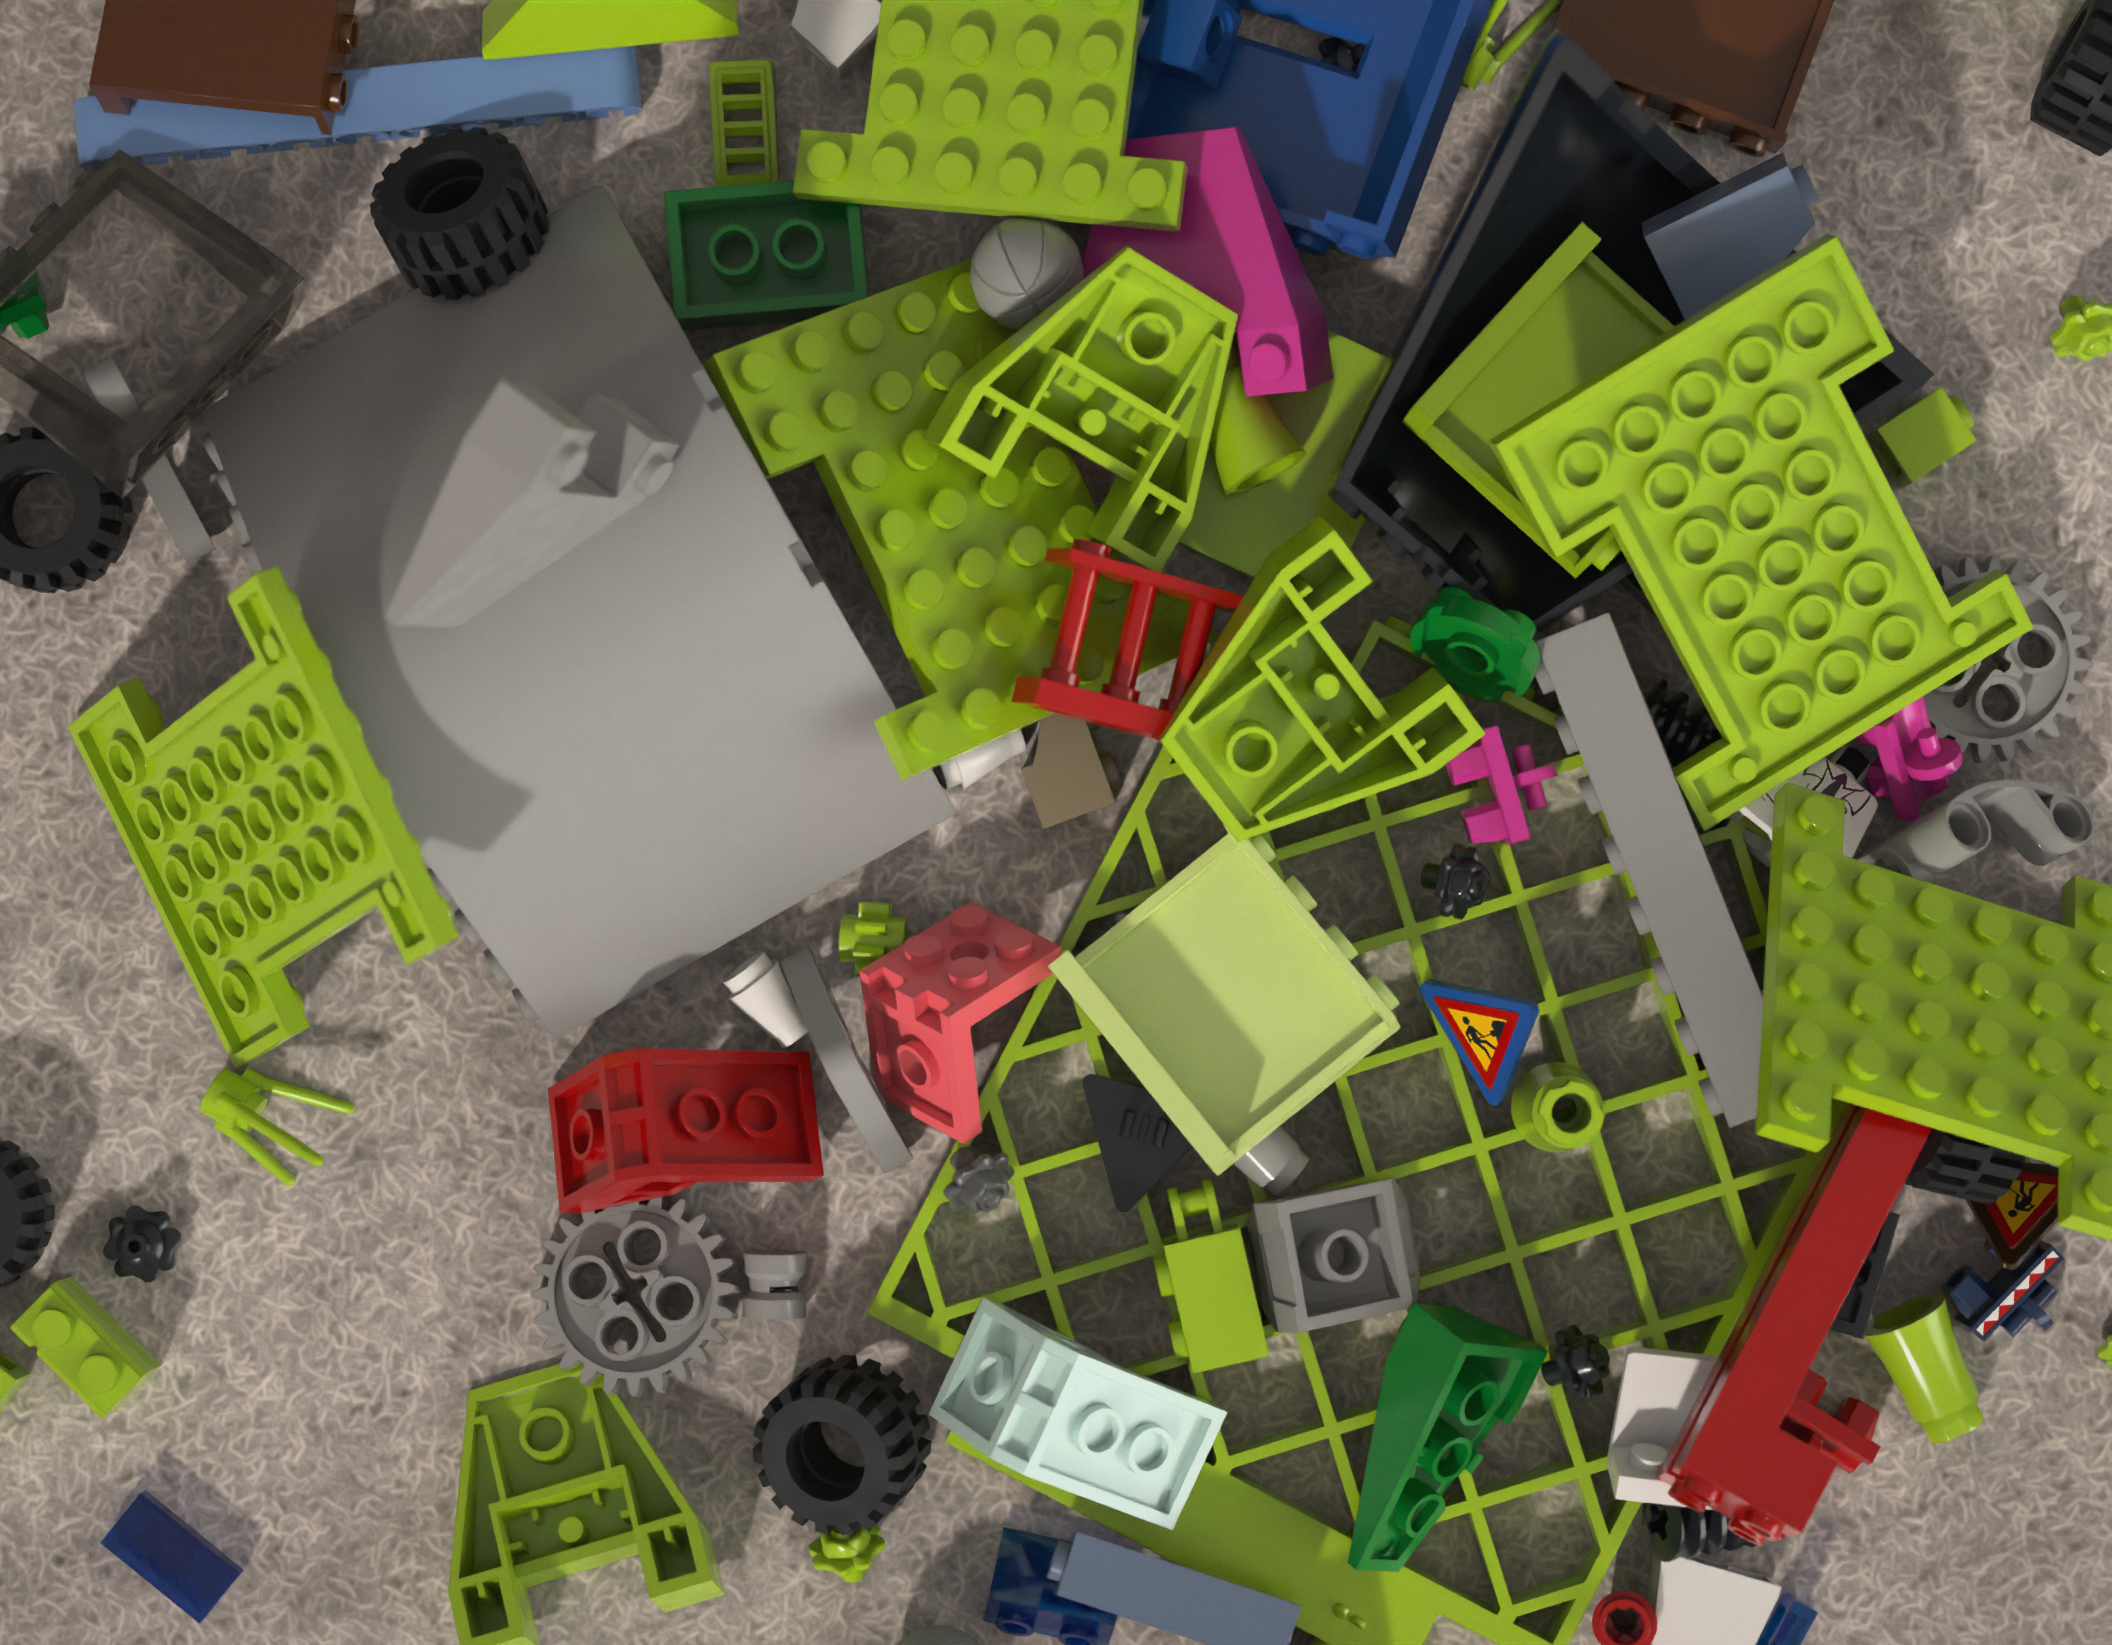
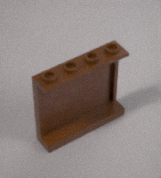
[89,0,359,135]
[1549,0,1834,157]

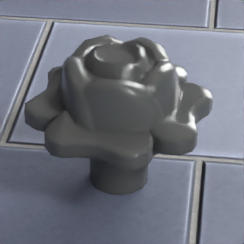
[943,1147,1015,1214]

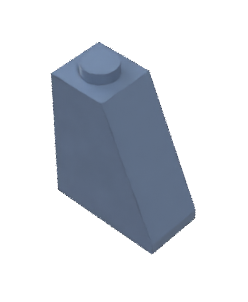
[1641,152,1819,320]

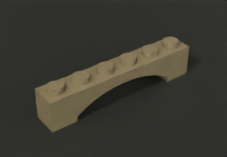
[1021,713,1123,830]

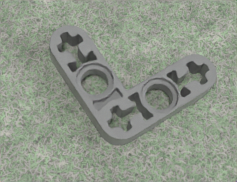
[83,358,216,564]
[780,946,913,1173]

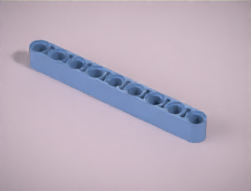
[73,46,643,170]

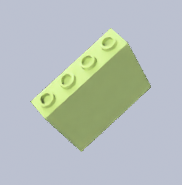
[1048,824,1401,1176]

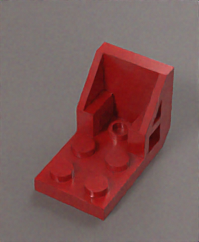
[548,1048,824,1213]

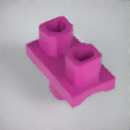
[1855,697,1963,822]
[1446,725,1558,845]

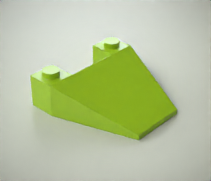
[923,247,1238,573]
[1159,515,1486,842]
[448,1363,726,1645]

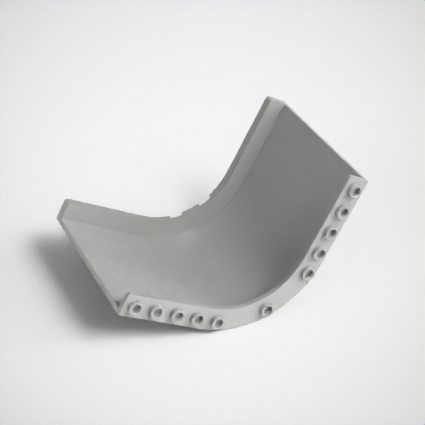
[201,185,956,1040]

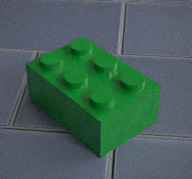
[664,180,870,330]

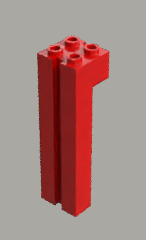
[1656,1103,1932,1546]

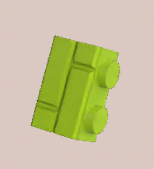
[10,1276,161,1419]

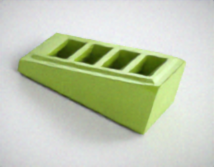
[709,60,779,187]

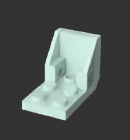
[929,1297,1227,1530]

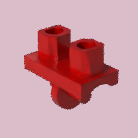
[1779,1369,1881,1474]

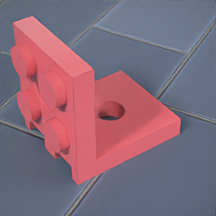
[859,902,1062,1144]

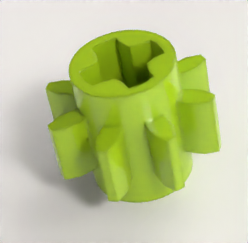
[839,901,908,977]

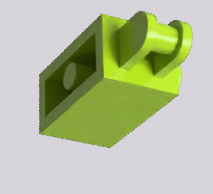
[1153,1179,1269,1374]

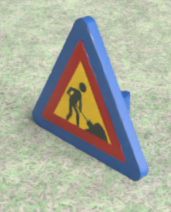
[1420,979,1539,1106]

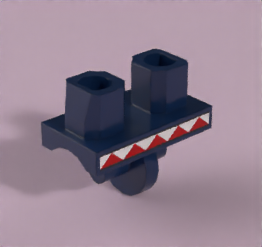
[1941,1239,2065,1341]

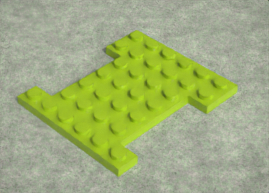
[793,0,1188,232]
[1488,234,2034,831]
[703,259,1218,781]
[67,566,459,1069]
[1755,782,2112,1241]

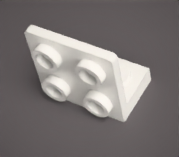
[1606,1346,1718,1510]

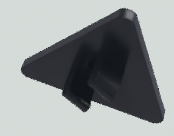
[1082,1074,1193,1212]

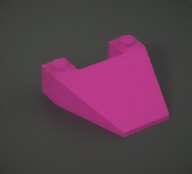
[1082,126,1334,396]

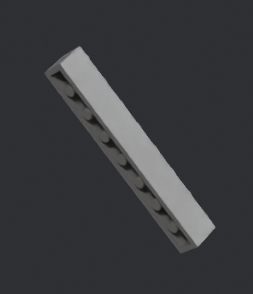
[1535,612,1763,1128]

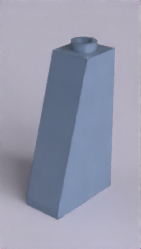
[1047,1532,1301,1645]

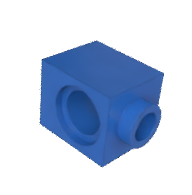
[1137,0,1243,89]

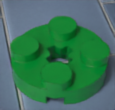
[1410,587,1540,701]

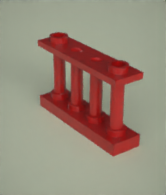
[1011,539,1244,741]

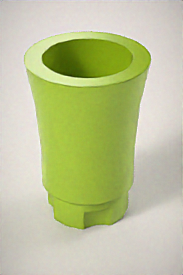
[1209,345,1306,496]
[1511,1062,1605,1152]
[1864,1293,1985,1443]

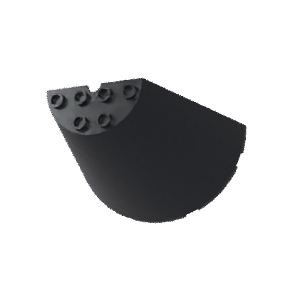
[1327,28,1934,635]

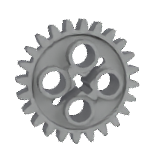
[1923,555,2093,763]
[530,1196,741,1397]

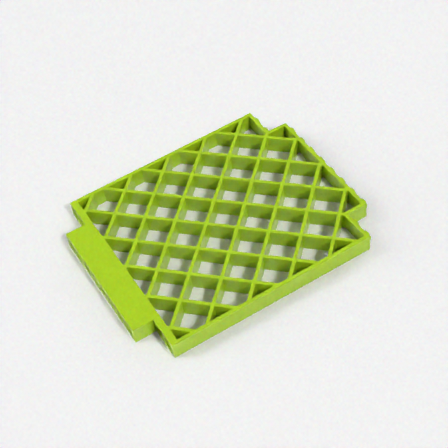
[866,616,1849,1645]

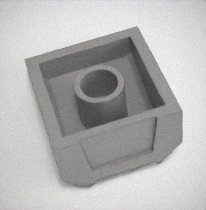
[1247,1178,1420,1333]

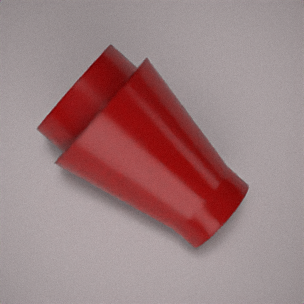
[1592,1591,1657,1645]

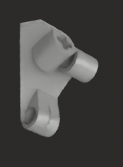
[1853,779,2094,881]

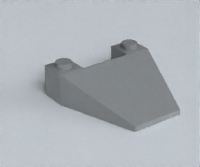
[385,379,680,628]

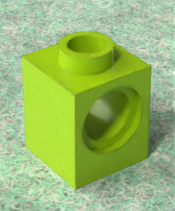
[1866,387,1977,489]

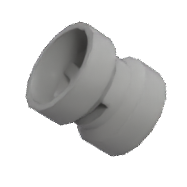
[743,1250,807,1320]

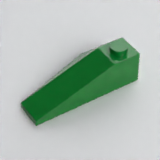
[1348,1303,1548,1572]

